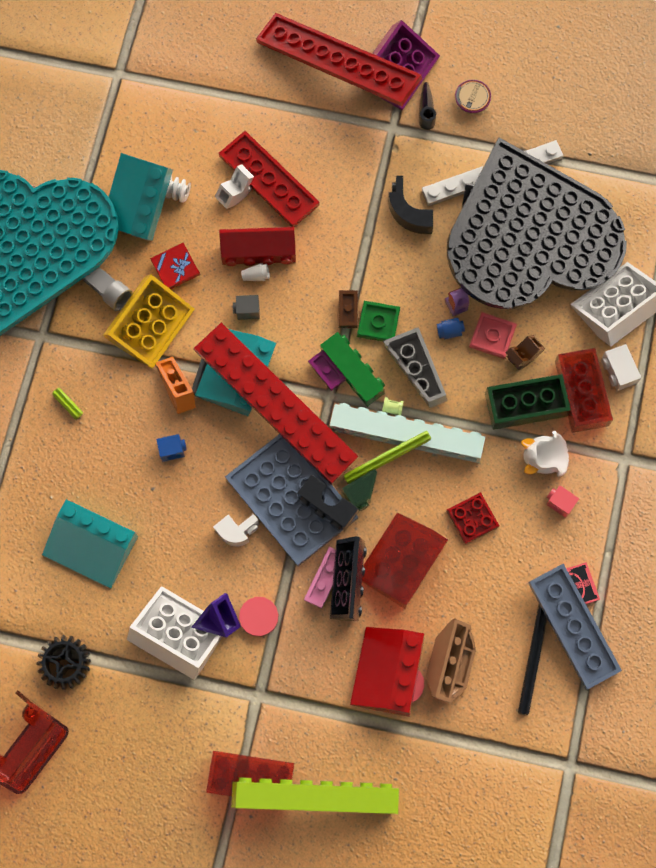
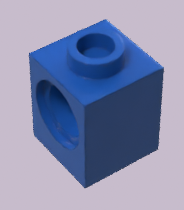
[156,434,187,462]

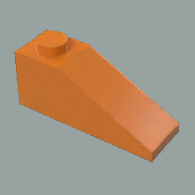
[155,357,196,414]

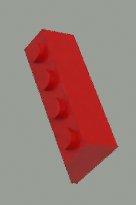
[219,227,296,266]

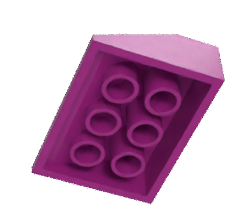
[372,20,440,110]

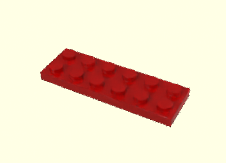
[219,131,320,227]

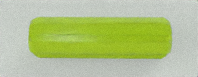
[52,388,83,420]

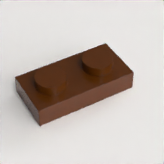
[339,290,358,328]

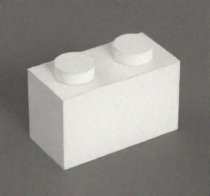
[601,344,641,391]

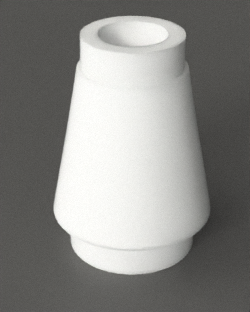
[241,263,270,281]

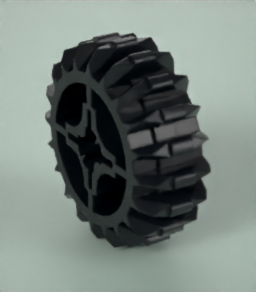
[36,635,91,690]

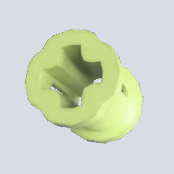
[382,397,404,415]

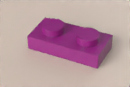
[308,350,346,391]

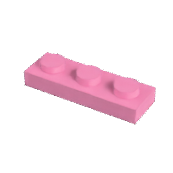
[304,547,335,609]

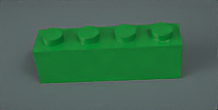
[320,332,385,407]

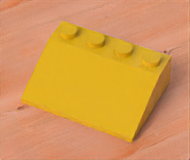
[102,274,195,369]

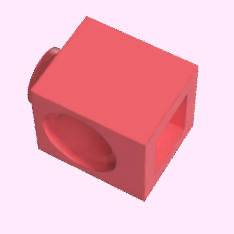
[547,486,579,518]

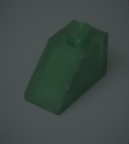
[342,469,377,511]

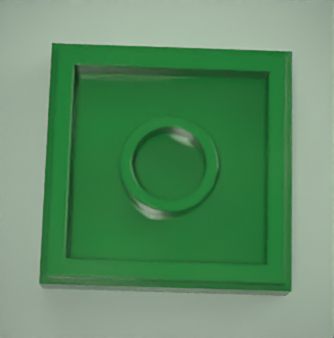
[357,300,400,342]

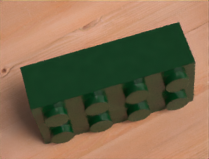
[485,374,571,430]

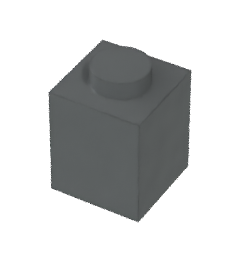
[233,295,260,320]

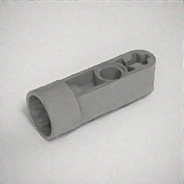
[82,267,133,311]

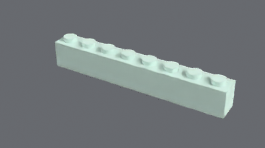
[330,403,485,463]

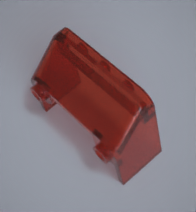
[0,690,69,794]

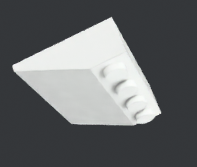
[571,262,656,346]
[127,586,222,680]

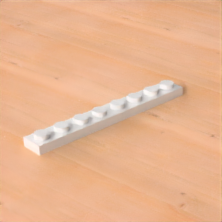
[422,140,563,206]

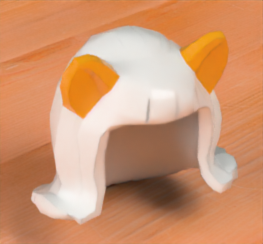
[521,431,569,477]

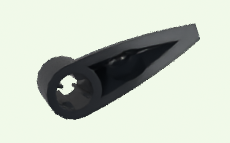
[419,82,436,130]

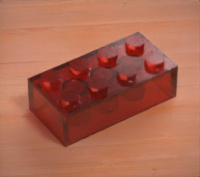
[555,348,613,433]
[206,751,295,797]

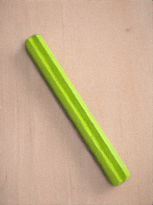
[344,431,431,484]

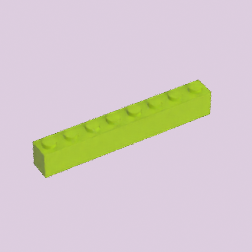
[231,778,399,814]

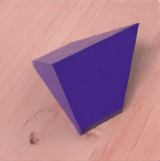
[191,593,241,637]

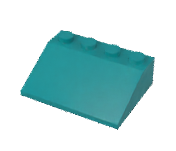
[109,153,173,240]
[195,329,276,417]
[42,499,138,589]

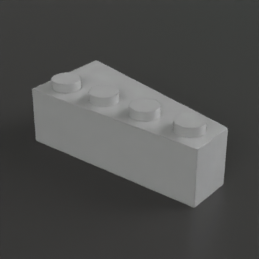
[383,327,447,408]

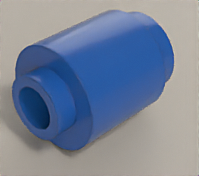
[436,318,465,340]

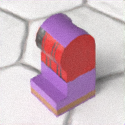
[445,287,469,317]

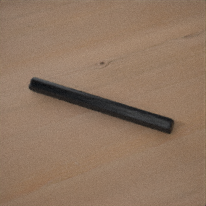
[518,604,547,715]

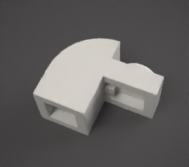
[215,165,254,209]
[213,514,259,546]

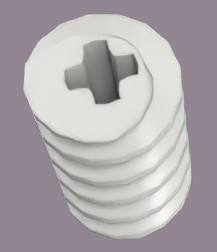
[166,176,191,203]

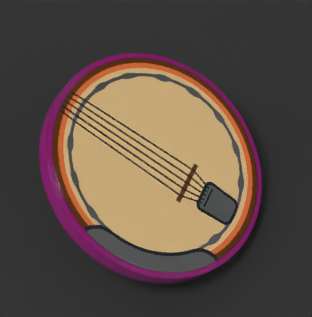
[455,80,491,113]

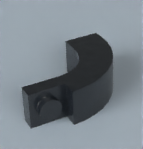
[388,176,433,234]

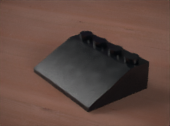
[330,536,367,621]

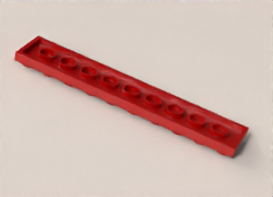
[256,13,422,107]
[194,322,359,484]

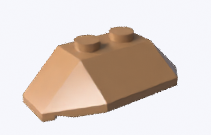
[426,619,476,703]

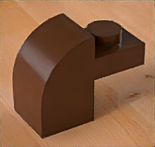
[505,335,545,370]

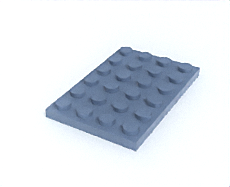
[225,434,358,566]

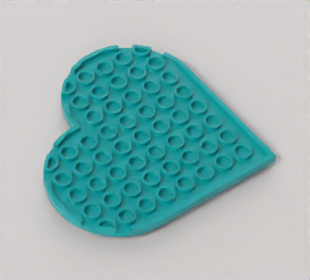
[0,170,118,336]

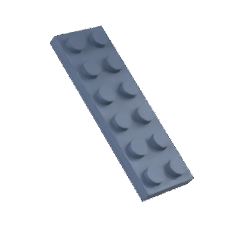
[528,563,622,690]

